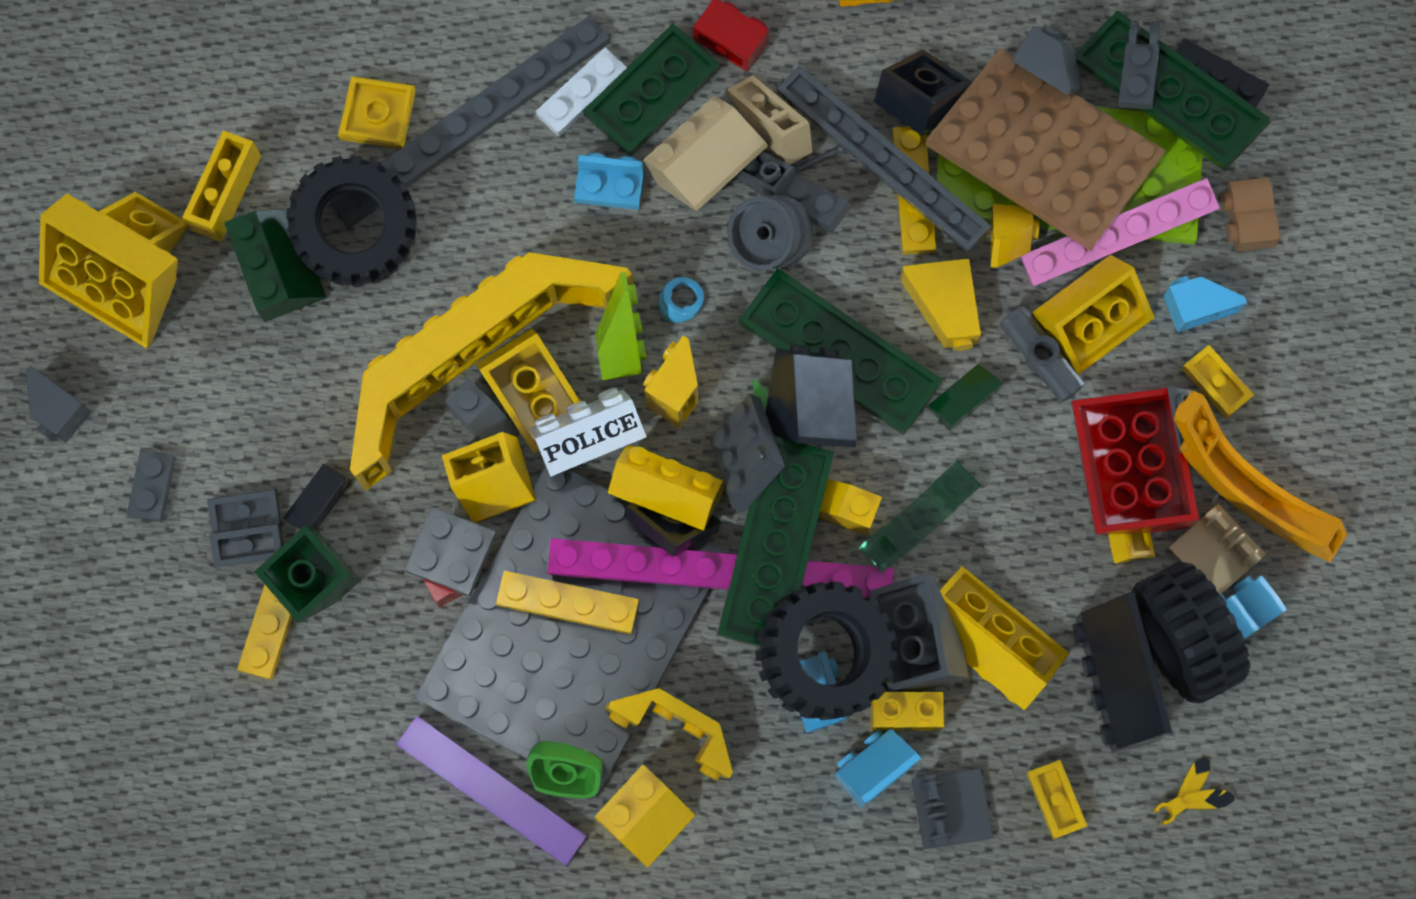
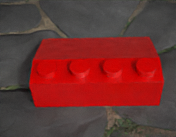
[1071,388,1199,535]

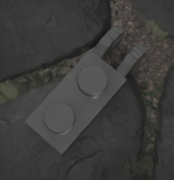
[1118,21,1160,109]

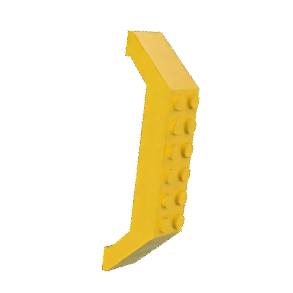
[350,252,633,491]

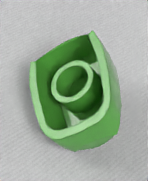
[527,741,603,799]

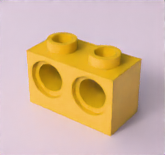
[870,692,944,731]

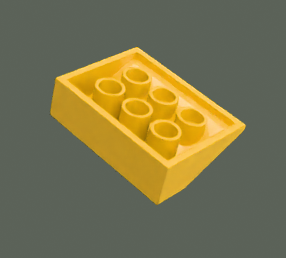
[39,193,178,349]

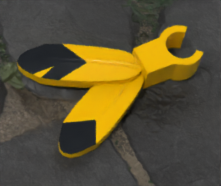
[1152,757,1235,825]

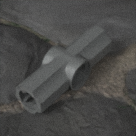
[999,306,1085,403]

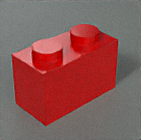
[693,0,769,72]

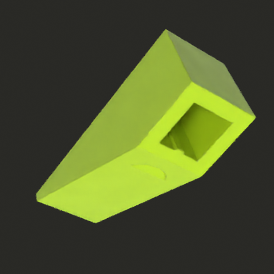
[595,272,647,380]

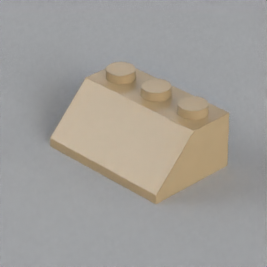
[643,95,768,211]

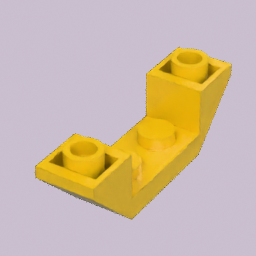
[604,688,733,781]

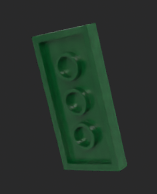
[583,23,720,157]

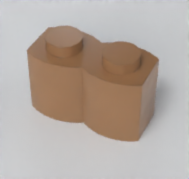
[1221,178,1280,252]

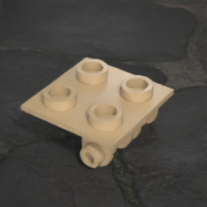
[1169,504,1266,595]

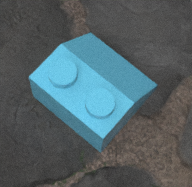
[835,729,921,808]

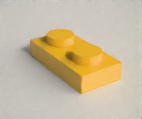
[1181,345,1254,419]
[1026,760,1087,839]

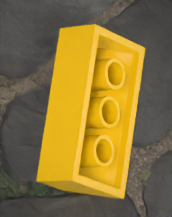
[940,566,1070,710]

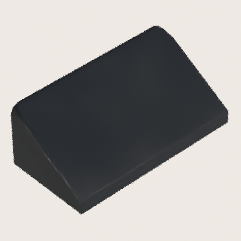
[283,464,351,530]

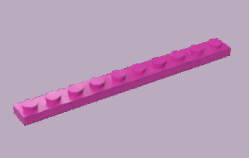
[547,538,893,597]

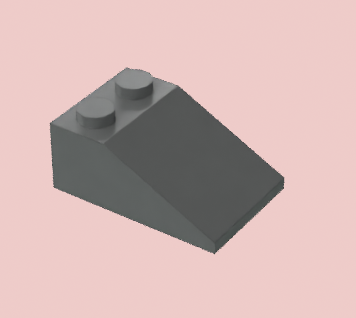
[870,572,969,692]

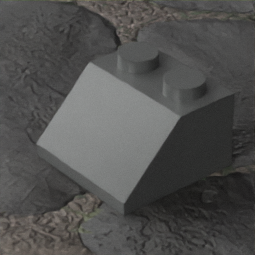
[1012,24,1083,95]

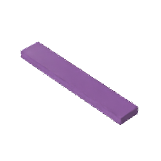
[396,716,587,866]

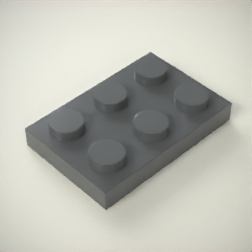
[710,393,785,513]

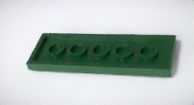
[1075,10,1270,171]
[739,268,943,436]
[716,436,834,647]

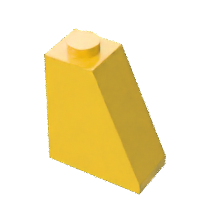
[900,259,981,351]

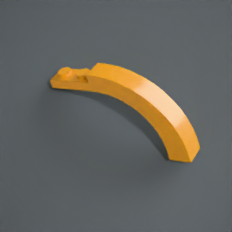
[1174,390,1348,563]

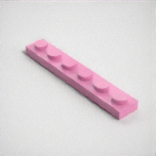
[1020,178,1220,287]

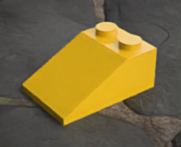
[476,328,580,453]

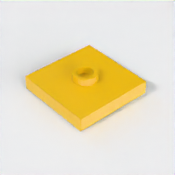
[338,76,416,149]

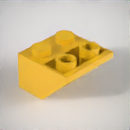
[643,335,699,429]
[441,432,537,523]

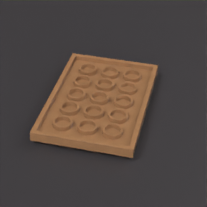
[926,48,1166,251]

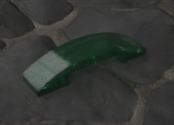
[858,461,981,574]

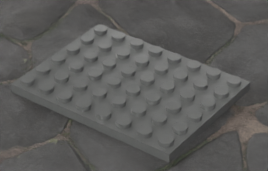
[414,466,729,798]

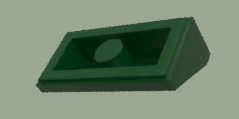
[928,364,1003,431]

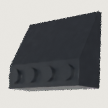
[1072,592,1173,753]

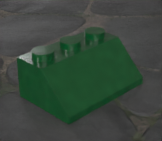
[224,210,327,322]

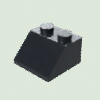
[873,49,972,135]

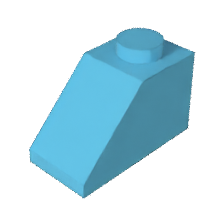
[1163,276,1247,332]

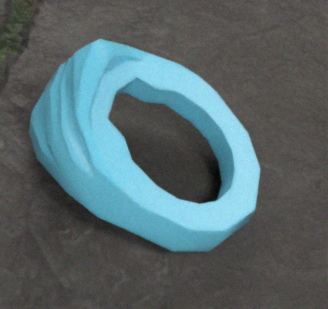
[658,277,704,323]

